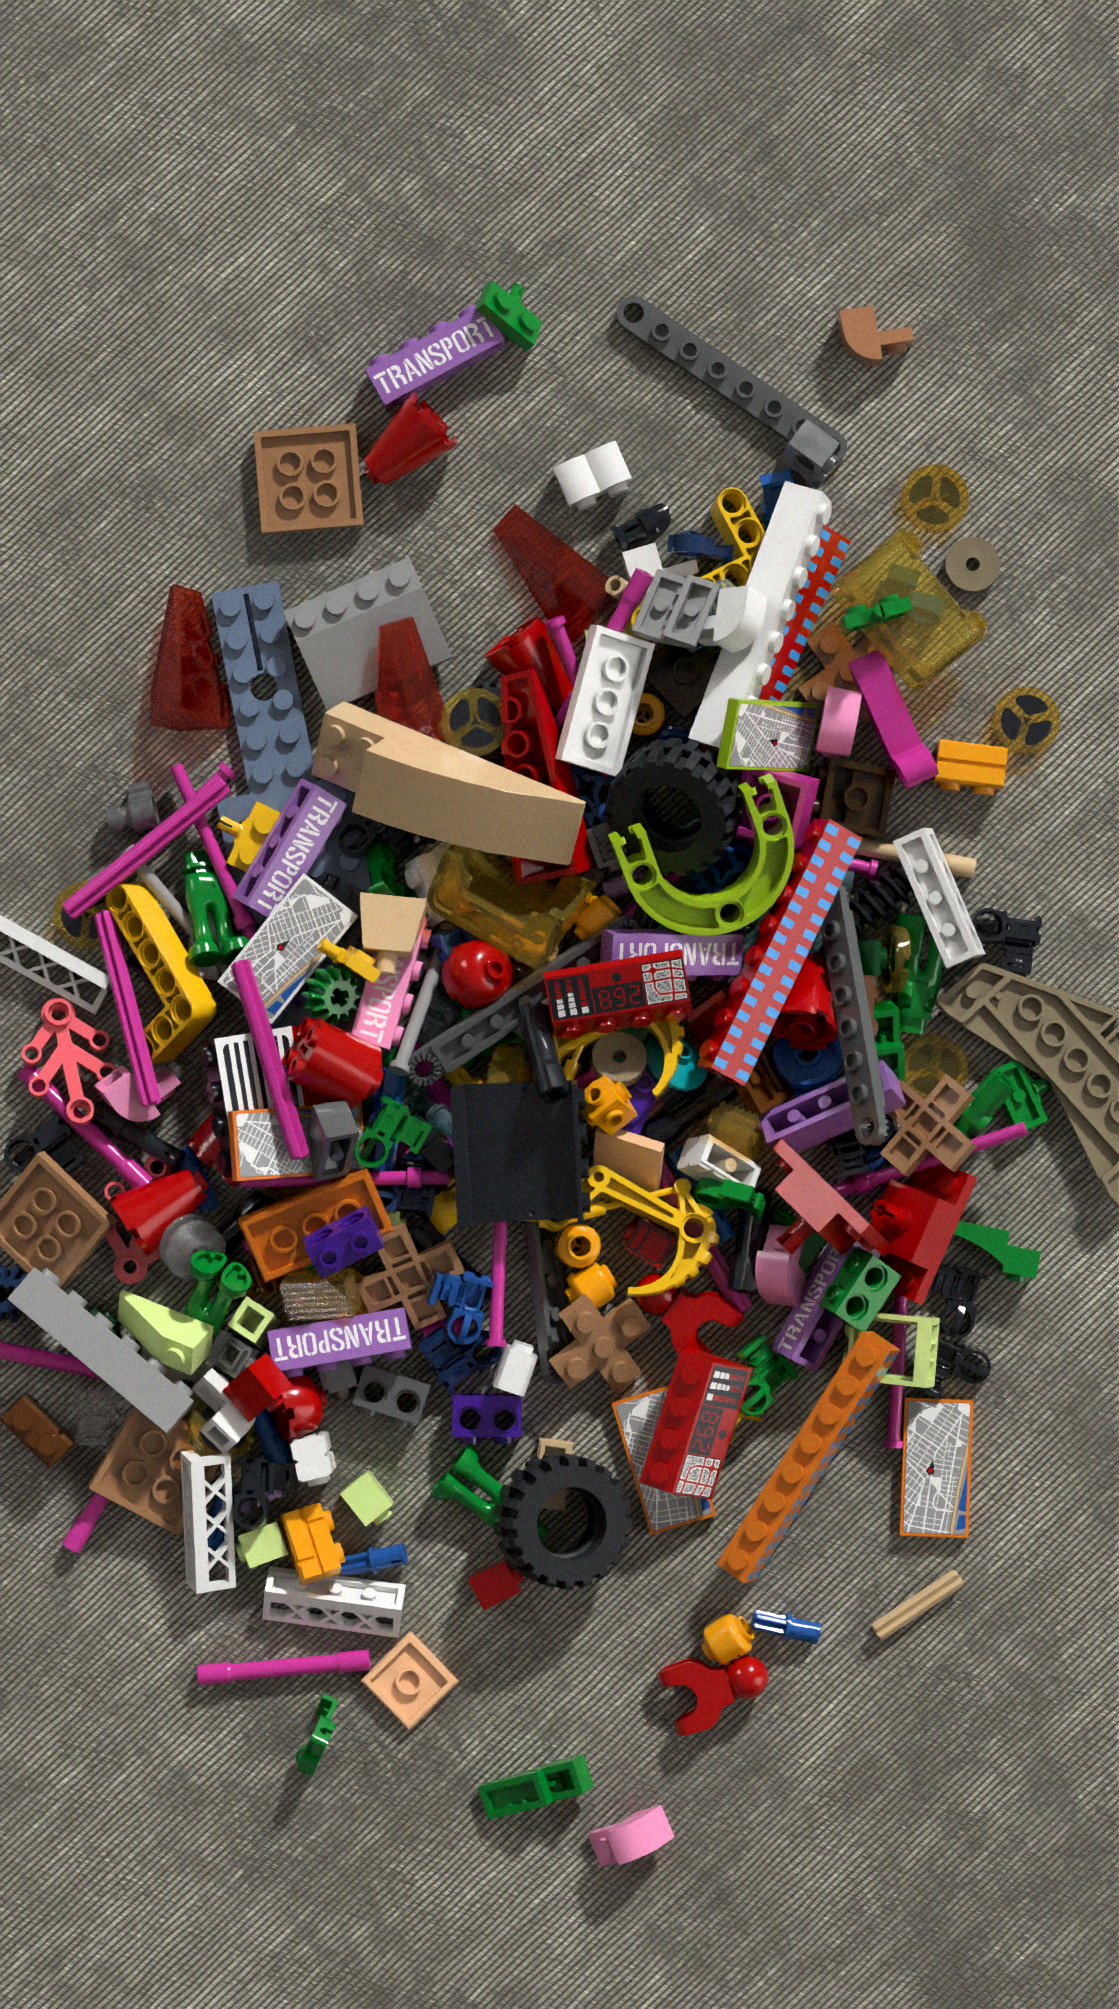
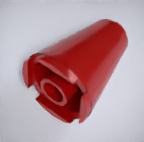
[363,392,459,485]
[485,616,573,713]
[771,953,838,1051]
[110,1168,210,1257]

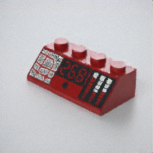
[543,949,693,1039]
[639,1346,753,1500]

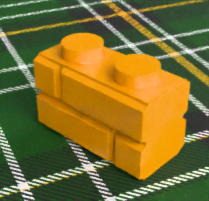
[932,739,1008,796]
[280,1503,345,1586]

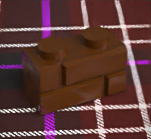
[0,1393,77,1468]

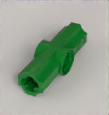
[953,1069,1016,1139]

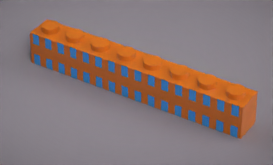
[716,1331,900,1584]

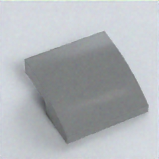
[632,569,721,648]

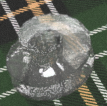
[159,1214,225,1280]

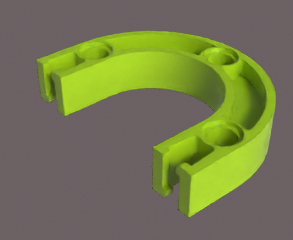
[608,773,794,936]

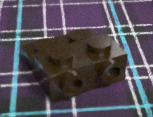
[645,642,719,720]
[811,757,896,839]

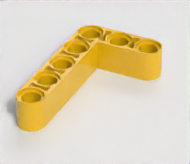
[625,487,765,642]
[106,882,216,1065]

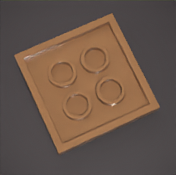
[253,423,364,535]
[0,1151,116,1289]
[88,1405,227,1536]

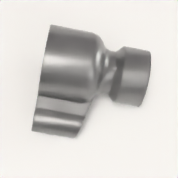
[106,779,160,835]

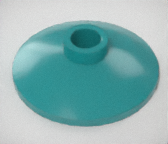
[644,1036,707,1091]

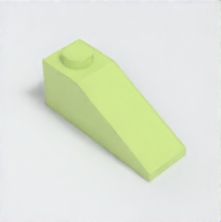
[118,1290,214,1375]

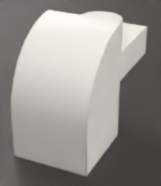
[622,543,699,596]
[698,586,767,653]
[191,1368,256,1453]

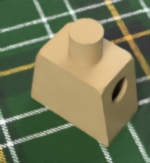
[360,892,427,976]

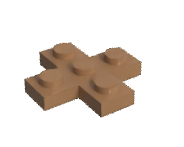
[797,621,901,725]
[880,1074,977,1177]
[355,1223,464,1330]
[548,1294,652,1393]

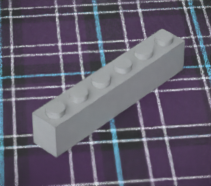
[7,1267,196,1435]

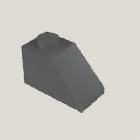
[307,1100,360,1181]

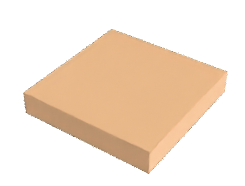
[593,1126,665,1193]
[361,1631,458,1730]

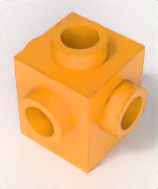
[580,1074,638,1136]

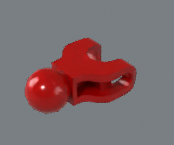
[636,1272,744,1354]
[656,1655,769,1736]

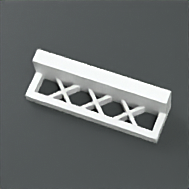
[893,828,986,968]
[0,915,111,1015]
[180,1450,236,1594]
[262,1566,406,1638]

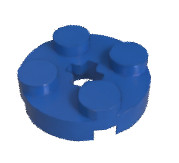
[773,1036,842,1090]

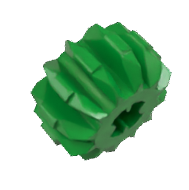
[301,965,362,1025]

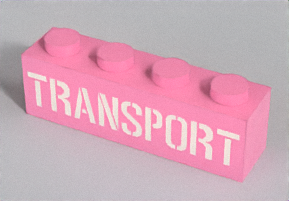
[351,918,433,1055]

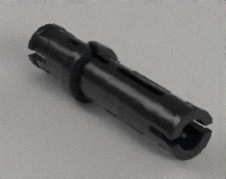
[91,1101,185,1171]

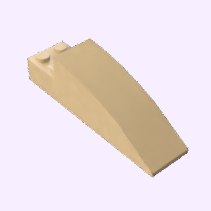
[311,701,586,865]

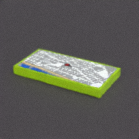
[716,698,821,772]

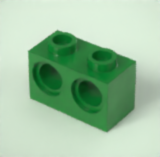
[818,1247,901,1332]

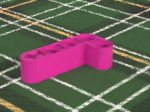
[847,648,939,789]

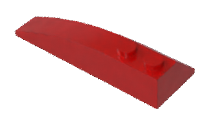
[501,669,595,885]

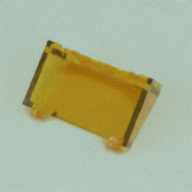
[830,528,990,692]
[427,844,596,967]

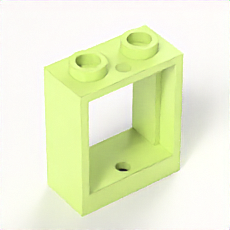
[842,1312,940,1388]

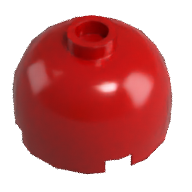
[442,940,513,1010]
[272,1373,327,1442]

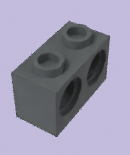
[772,419,840,489]
[352,1364,432,1428]

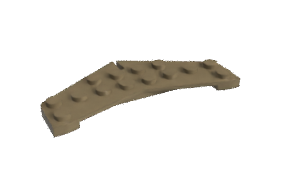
[934,963,1119,1208]

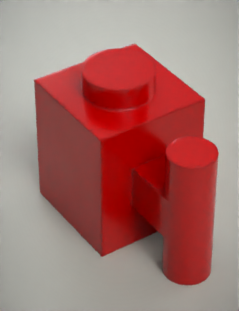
[222,1353,293,1423]

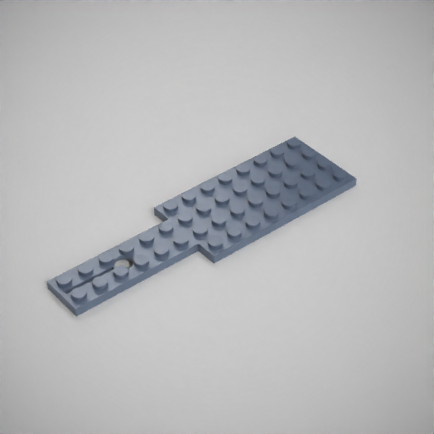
[211,581,402,1042]

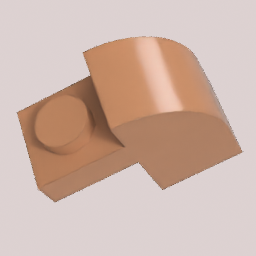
[837,305,914,366]

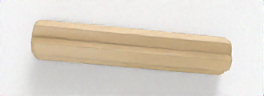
[872,1570,964,1640]

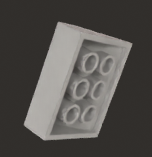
[283,557,453,711]

